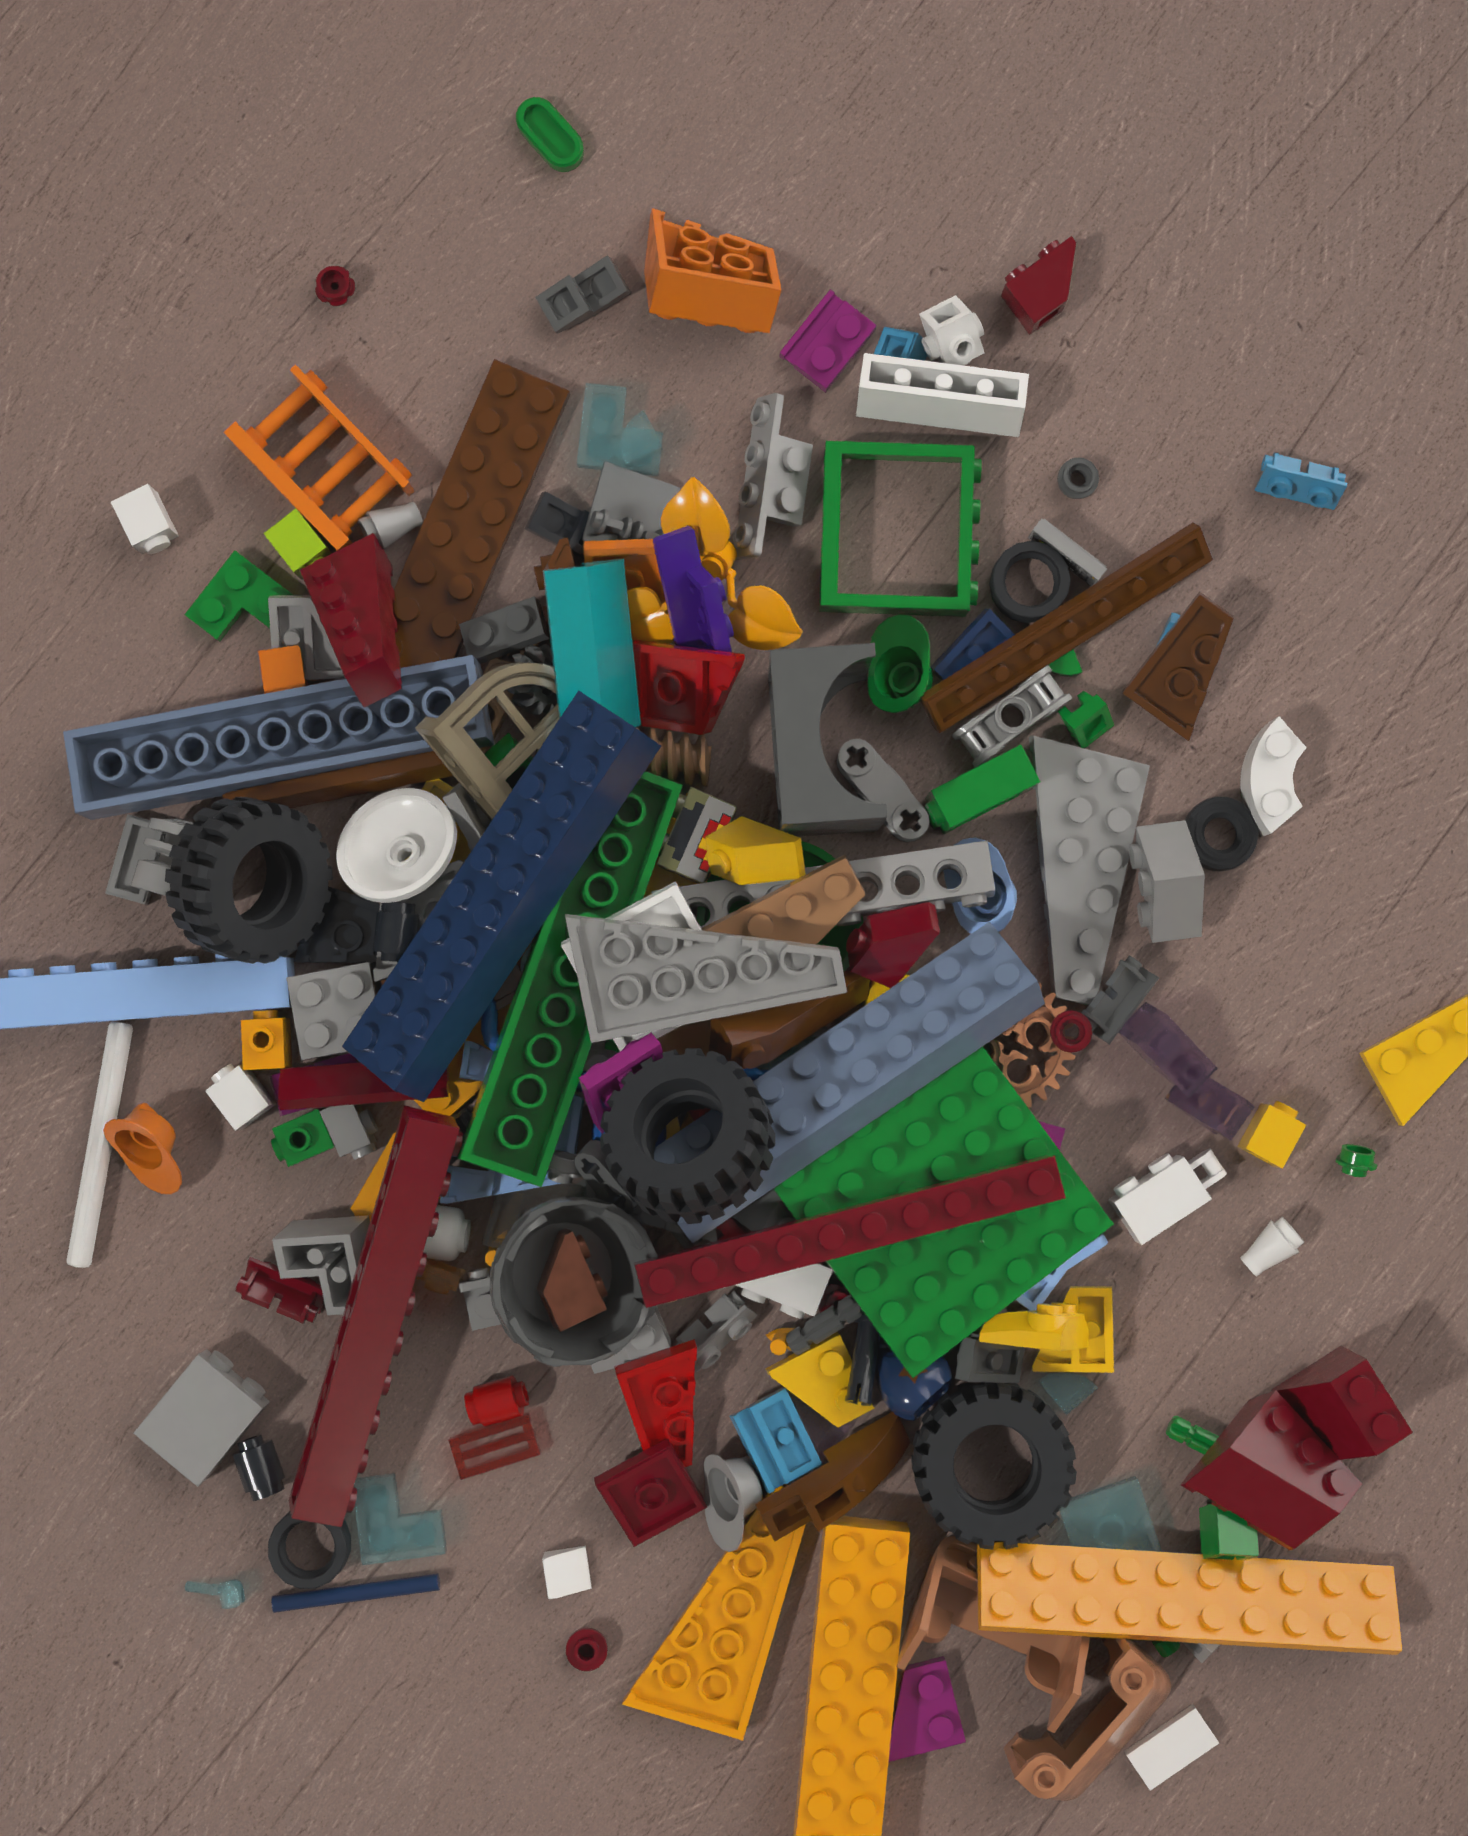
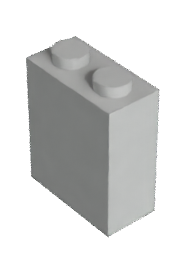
[133,1349,270,1487]

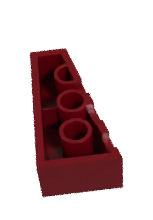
[300,533,402,708]

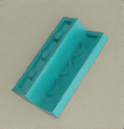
[543,559,641,727]

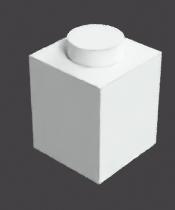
[111,484,179,554]
[206,1064,276,1131]

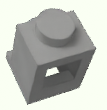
[319,1104,378,1160]

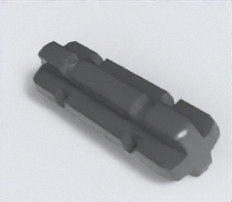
[786,1295,863,1355]

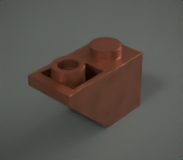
[537,1228,608,1332]

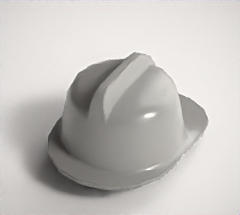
[704,1454,762,1552]

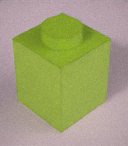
[263,509,332,580]

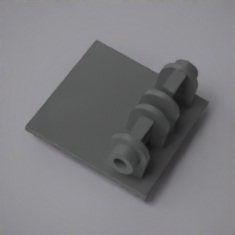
[582,461,680,541]

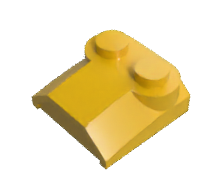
[979,1302,1089,1351]

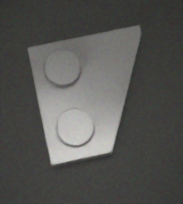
[268,595,346,680]

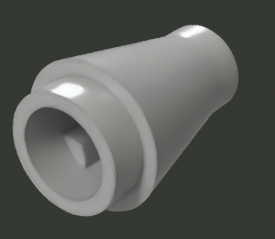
[358,501,423,550]

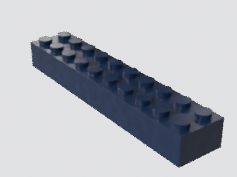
[342,690,661,1102]

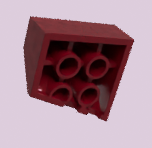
[1180,1390,1362,1550]

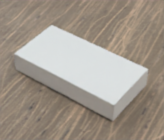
[1124,1704,1219,1791]

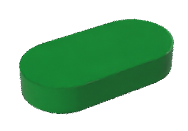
[516,97,584,172]

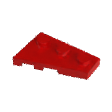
[614,1339,697,1467]

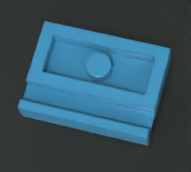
[729,1388,822,1493]

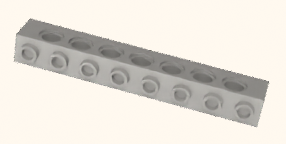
[652,840,995,928]

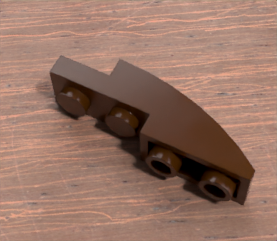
[755,1412,911,1542]

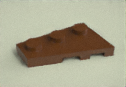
[1123,591,1234,741]

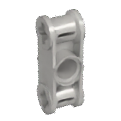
[952,665,1073,768]
[837,739,929,842]

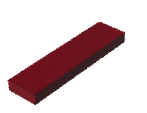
[278,1063,449,1110]

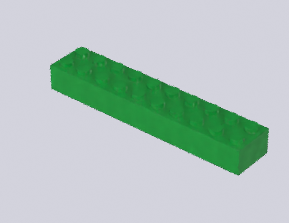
[456,771,683,1187]

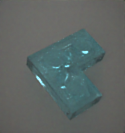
[577,383,663,476]
[354,1473,447,1565]

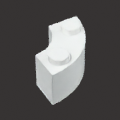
[1240,716,1307,837]

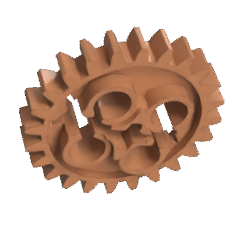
[988,982,1076,1108]

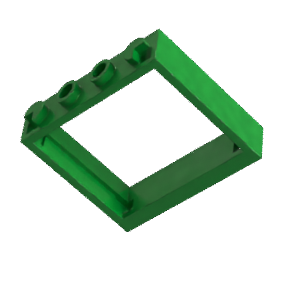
[819,441,982,617]

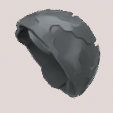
[490,1196,657,1367]

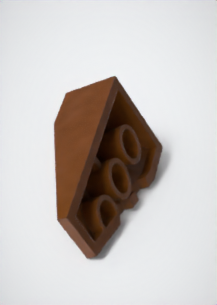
[709,970,870,1069]

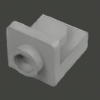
[459,1266,501,1331]

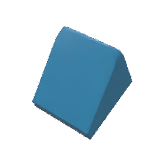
[874,327,927,361]

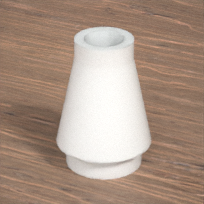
[1240,1217,1304,1277]

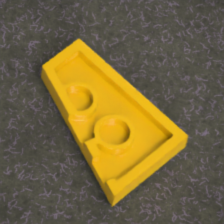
[1359,994,1468,1126]

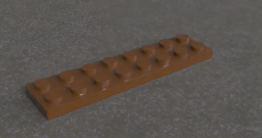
[393,359,570,668]

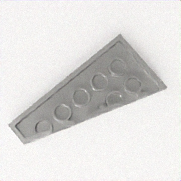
[1029,736,1150,1006]
[565,914,847,1043]

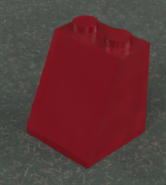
[1272,1346,1413,1460]

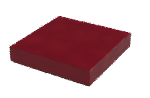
[594,1438,707,1547]

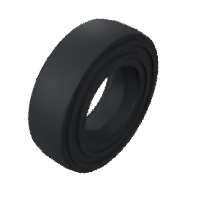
[1185,797,1258,871]

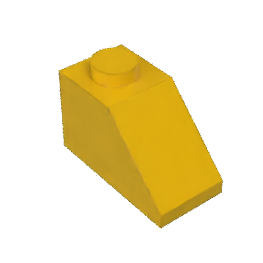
[705,816,806,885]

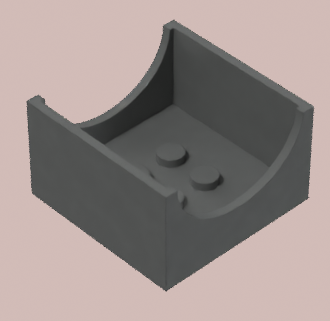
[768,643,887,837]

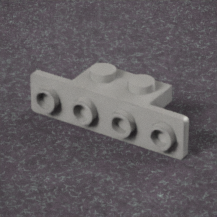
[733,393,813,560]

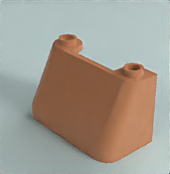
[1004,1638,1171,1801]

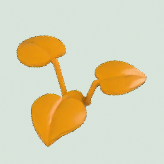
[627,477,803,650]

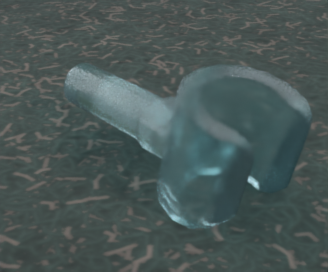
[185,1579,245,1609]

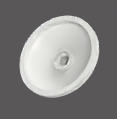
[336,788,457,903]

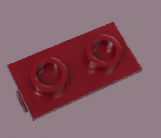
[235,1257,324,1324]

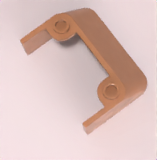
[896,1536,1090,1733]

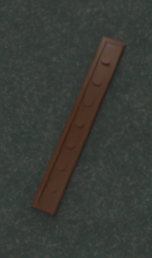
[920,522,1213,733]

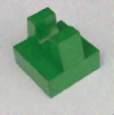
[1058,691,1114,749]

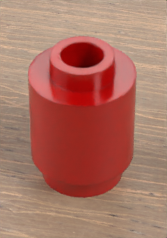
[464,1375,529,1427]

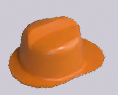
[103,1103,182,1194]

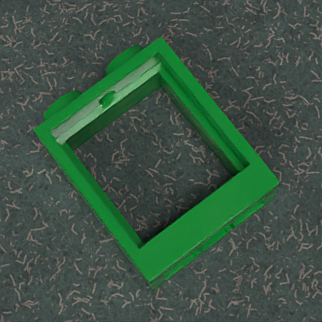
[924,745,1041,835]

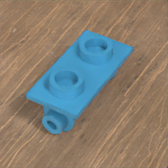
[1255,452,1348,510]

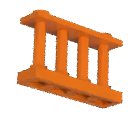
[224,364,415,551]

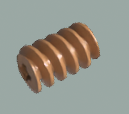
[635,727,712,787]

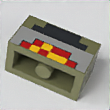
[657,787,737,884]

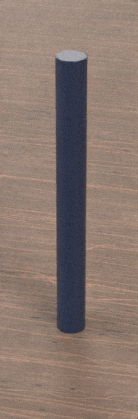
[271,1573,440,1613]

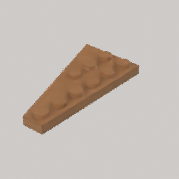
[657,854,865,1056]

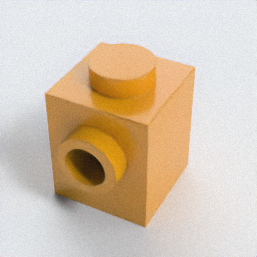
[241,1010,292,1070]

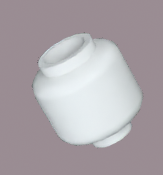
[423,1205,471,1261]

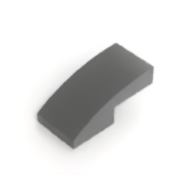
[535,255,631,333]

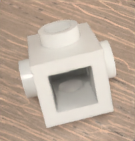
[919,295,984,366]

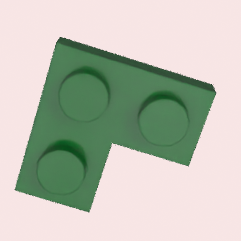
[184,550,293,642]

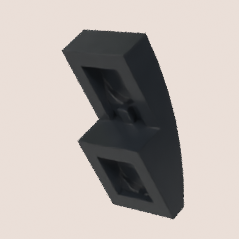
[524,491,590,559]

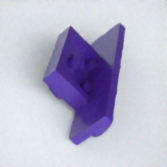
[653,526,734,652]

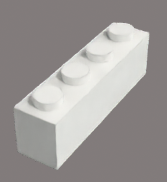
[856,353,1029,437]

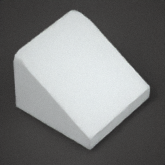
[542,1546,592,1599]

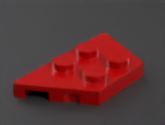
[632,640,745,735]

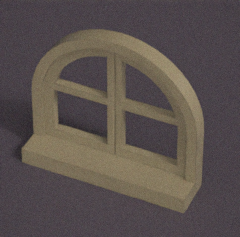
[415,662,559,821]

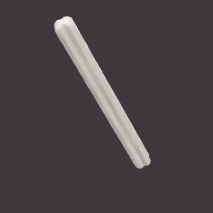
[67,1022,133,1268]

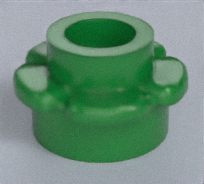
[1336,1144,1377,1177]

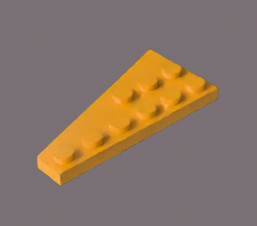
[622,1484,806,1741]

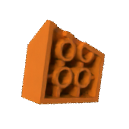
[644,208,782,333]

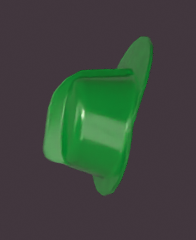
[868,614,933,713]

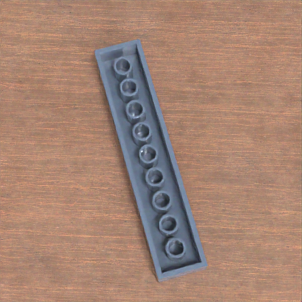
[63,655,494,820]
[654,922,1045,1243]

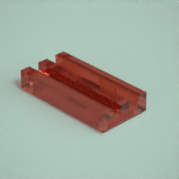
[448,1413,541,1480]

